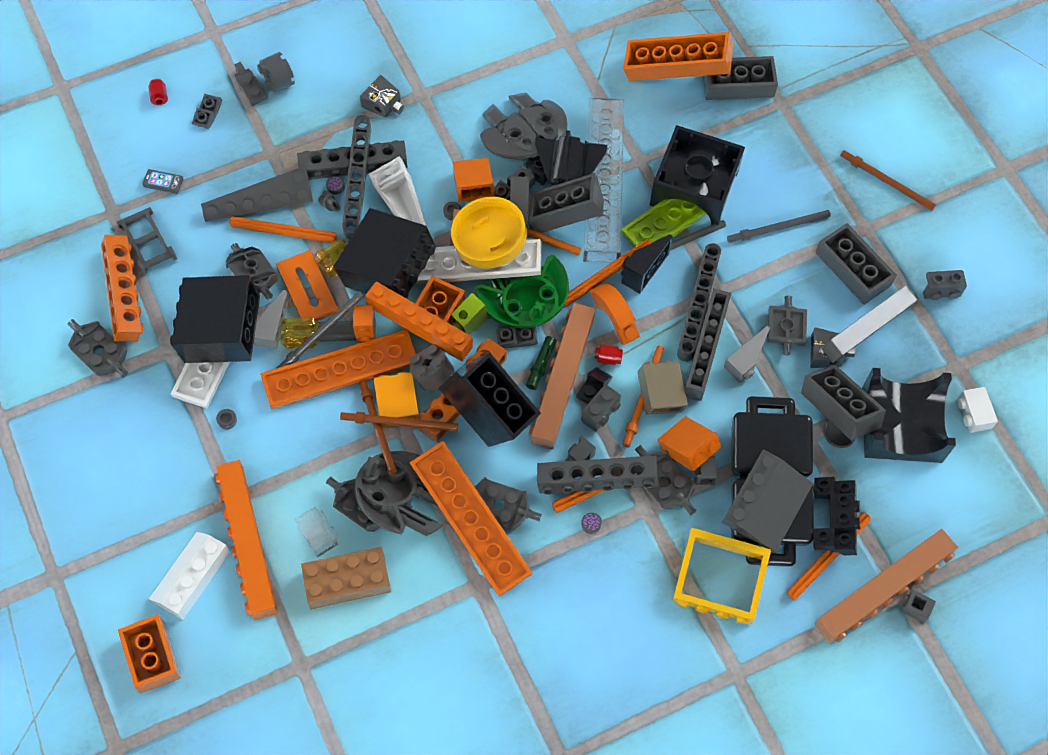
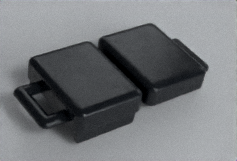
[731,396,814,566]

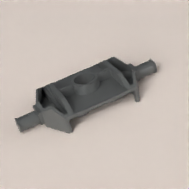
[226,243,278,300]
[67,319,128,378]
[635,445,697,516]
[326,477,381,532]
[475,477,542,530]

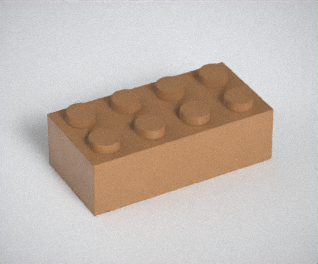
[301,547,391,610]

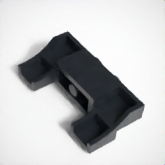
[813,477,861,556]

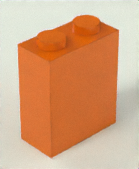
[452,157,494,202]
[657,416,721,471]

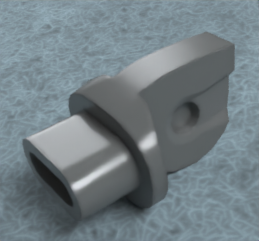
[318,190,341,212]

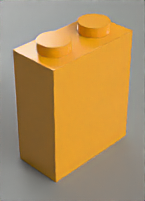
[374,372,419,428]

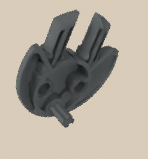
[480,93,567,159]
[355,451,443,536]

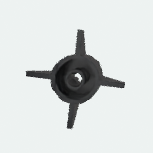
[535,130,608,186]

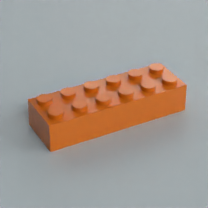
[623,32,734,81]

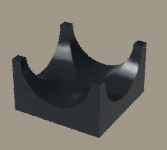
[649,125,745,225]
[862,368,956,463]

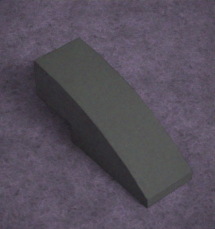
[510,176,529,228]

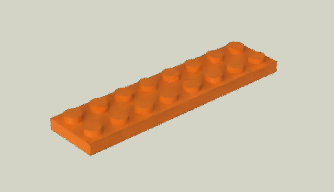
[260,329,416,410]
[410,441,533,597]

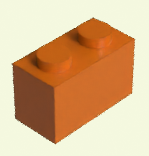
[353,305,376,343]

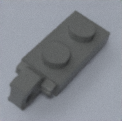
[234,62,267,106]

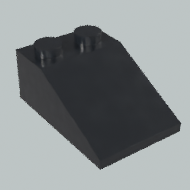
[621,234,673,294]

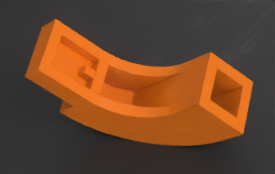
[589,283,640,345]

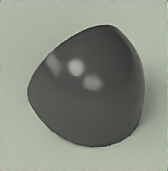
[823,418,856,448]

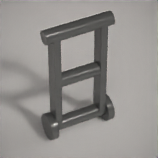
[117,207,177,275]

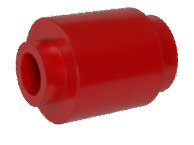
[148,79,168,105]
[594,344,623,365]

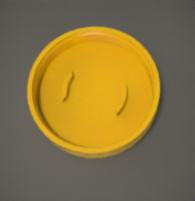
[451,197,527,269]

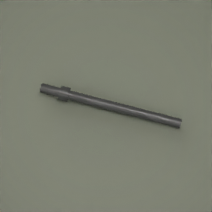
[727,210,831,243]
[276,291,365,368]

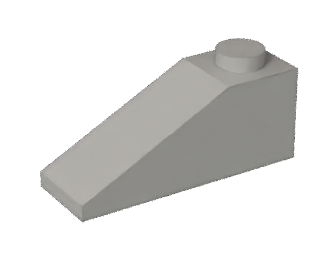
[254,290,290,349]
[724,326,770,383]

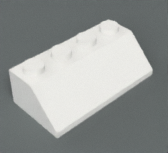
[149,532,230,620]

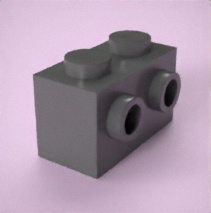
[581,384,621,431]

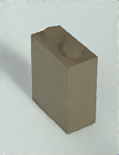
[637,360,688,415]

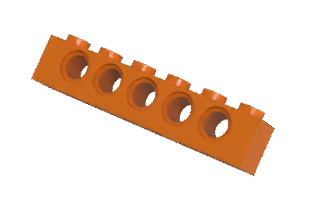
[101,235,143,341]
[418,338,507,442]

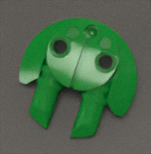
[476,255,569,328]

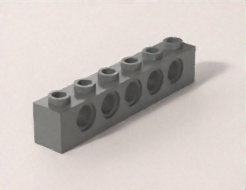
[297,140,408,180]
[685,288,732,401]
[537,455,659,495]

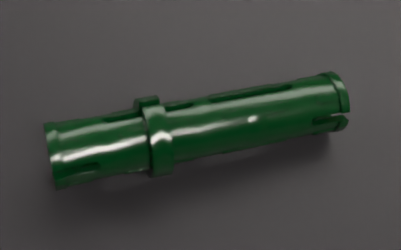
[525,336,557,390]

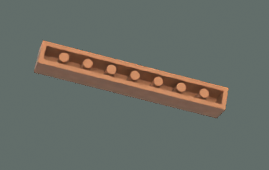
[528,303,596,449]
[814,529,958,644]

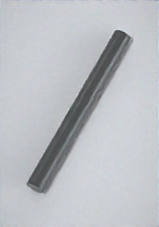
[670,220,726,250]

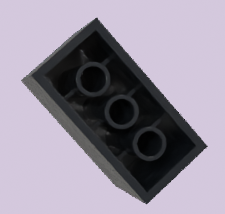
[333,208,436,299]
[170,275,260,363]
[438,352,541,447]

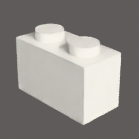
[957,387,998,433]

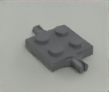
[767,295,807,356]

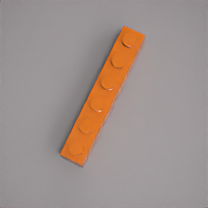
[365,281,473,362]

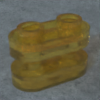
[314,239,348,278]
[280,318,319,348]

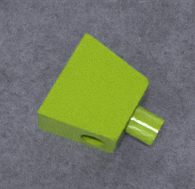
[451,293,489,335]

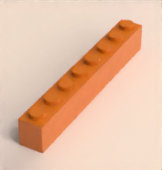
[215,460,278,620]

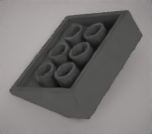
[722,449,813,553]

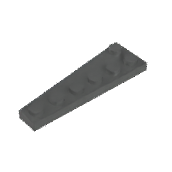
[201,166,313,222]

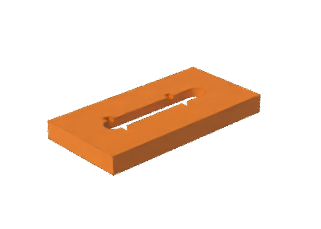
[276,250,338,326]

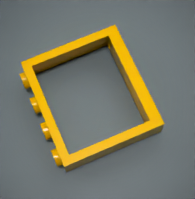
[672,528,771,625]

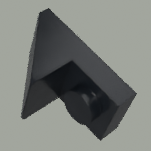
[576,367,613,404]

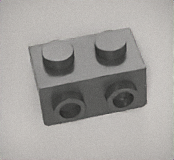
[923,270,967,300]

